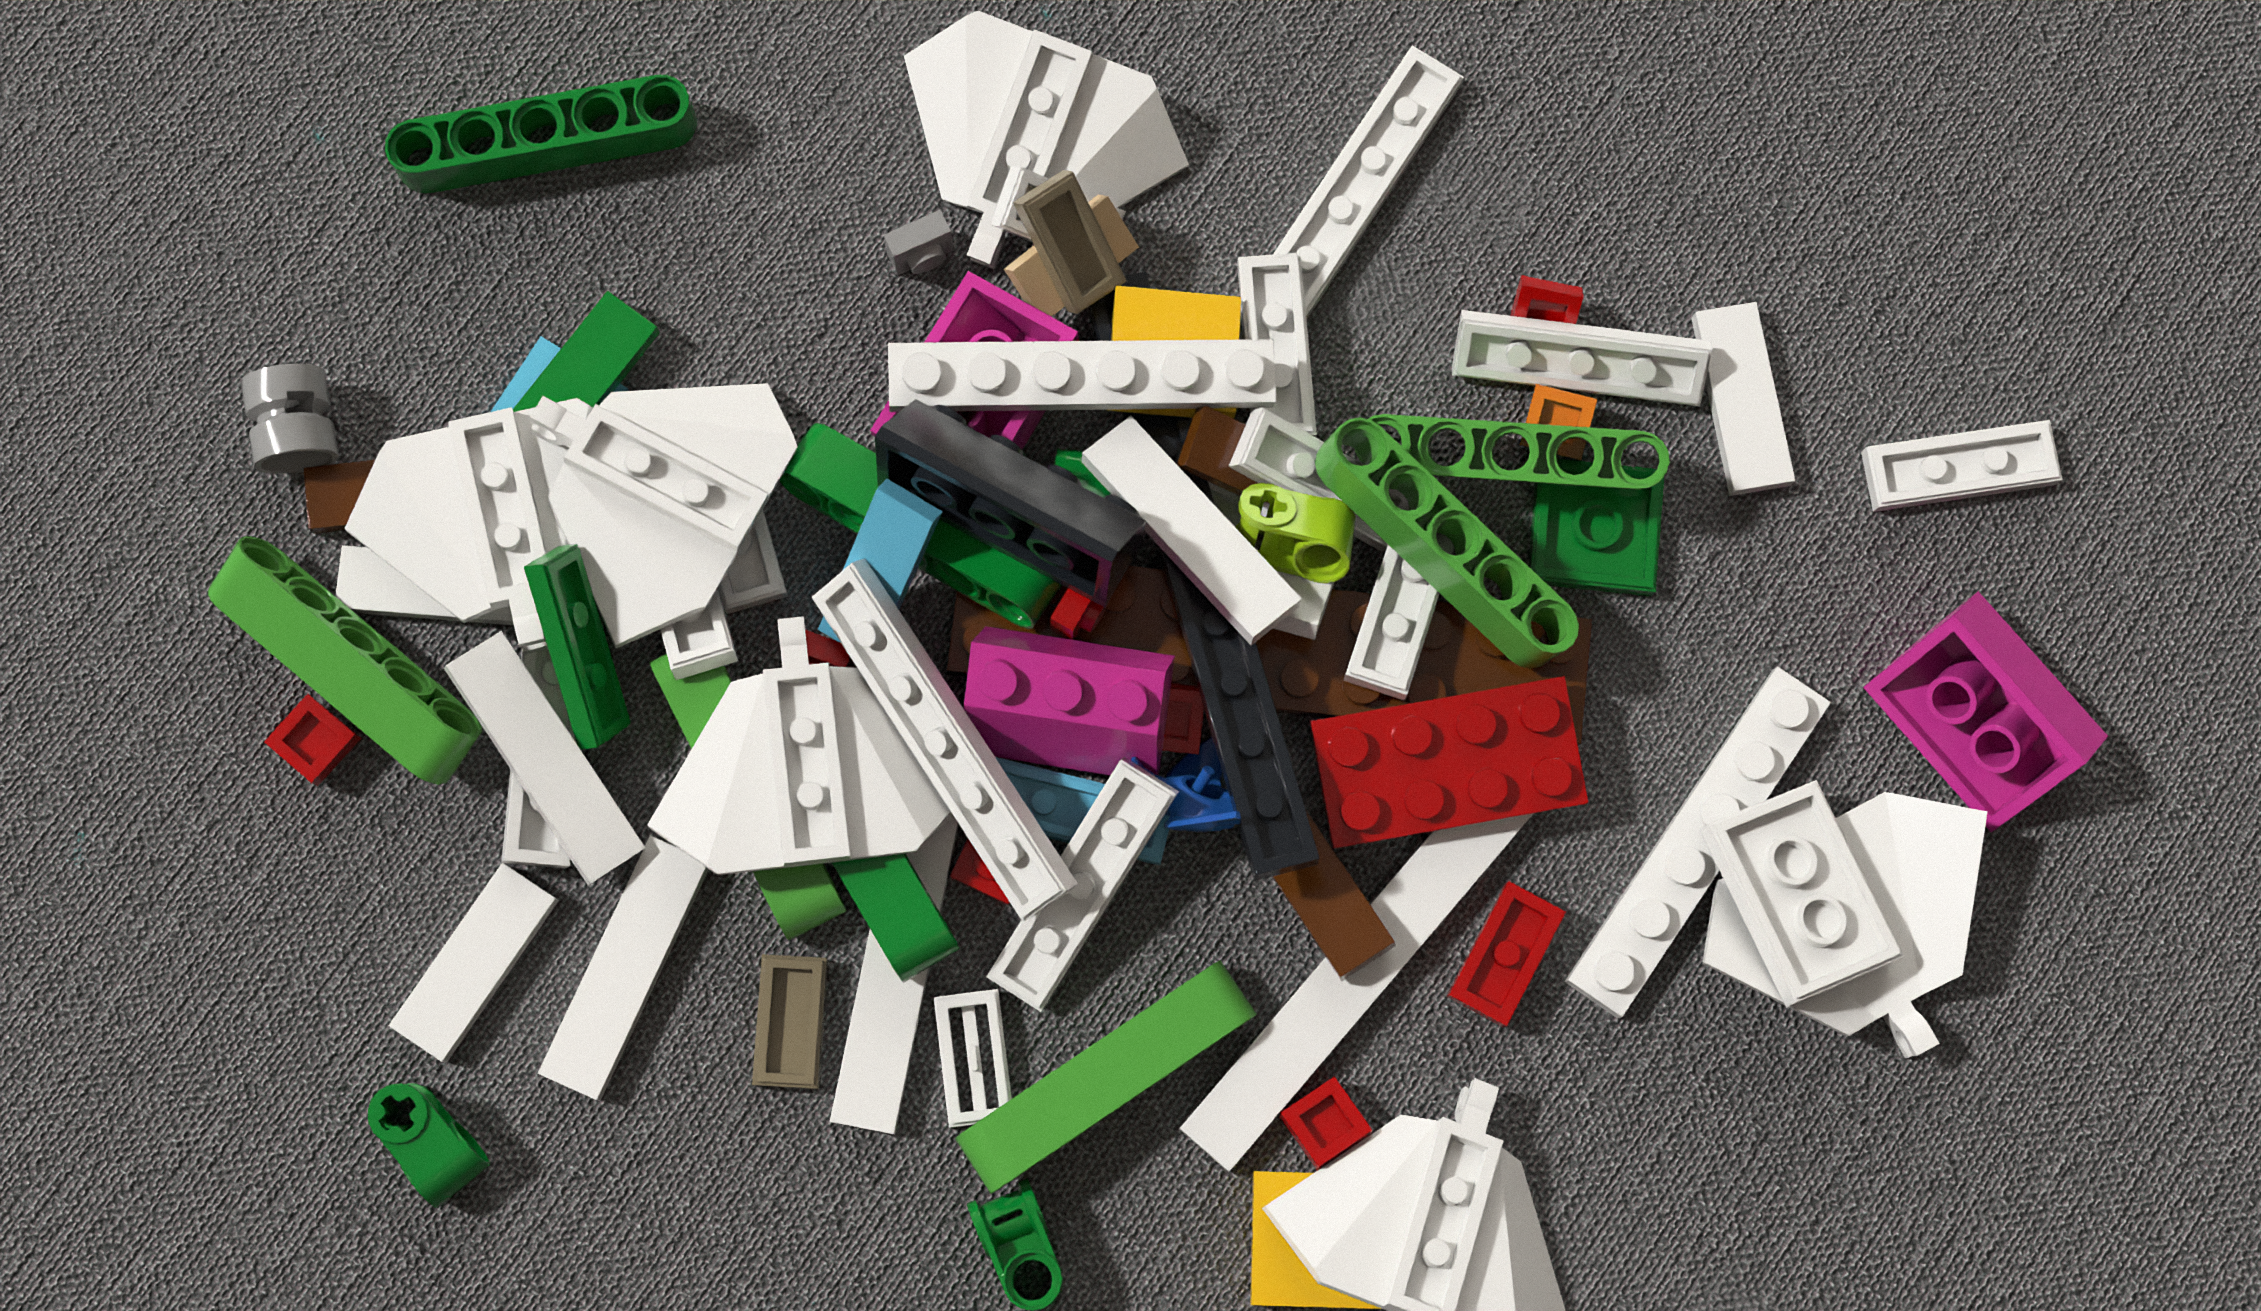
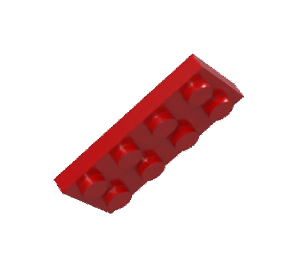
[1309,676,1588,849]

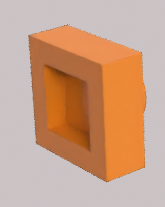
[1520,384,1598,461]

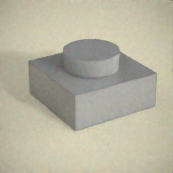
[883,209,954,276]

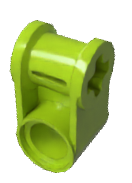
[1234,483,1356,583]

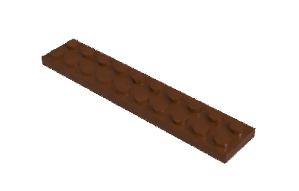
[947,566,1592,746]

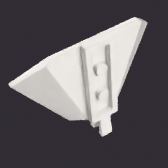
[904,11,1189,269]
[530,383,797,648]
[345,398,593,655]
[647,616,951,875]
[1702,792,1988,1058]
[1262,1078,1565,1311]

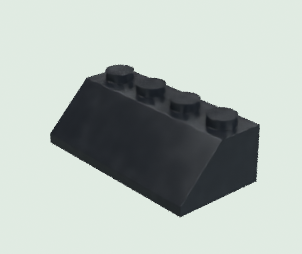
[875,399,1146,607]

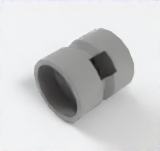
[241,363,338,474]

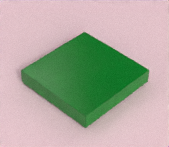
[1528,459,1664,597]

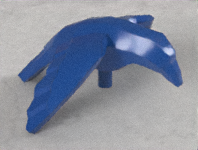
[1131,735,1241,832]

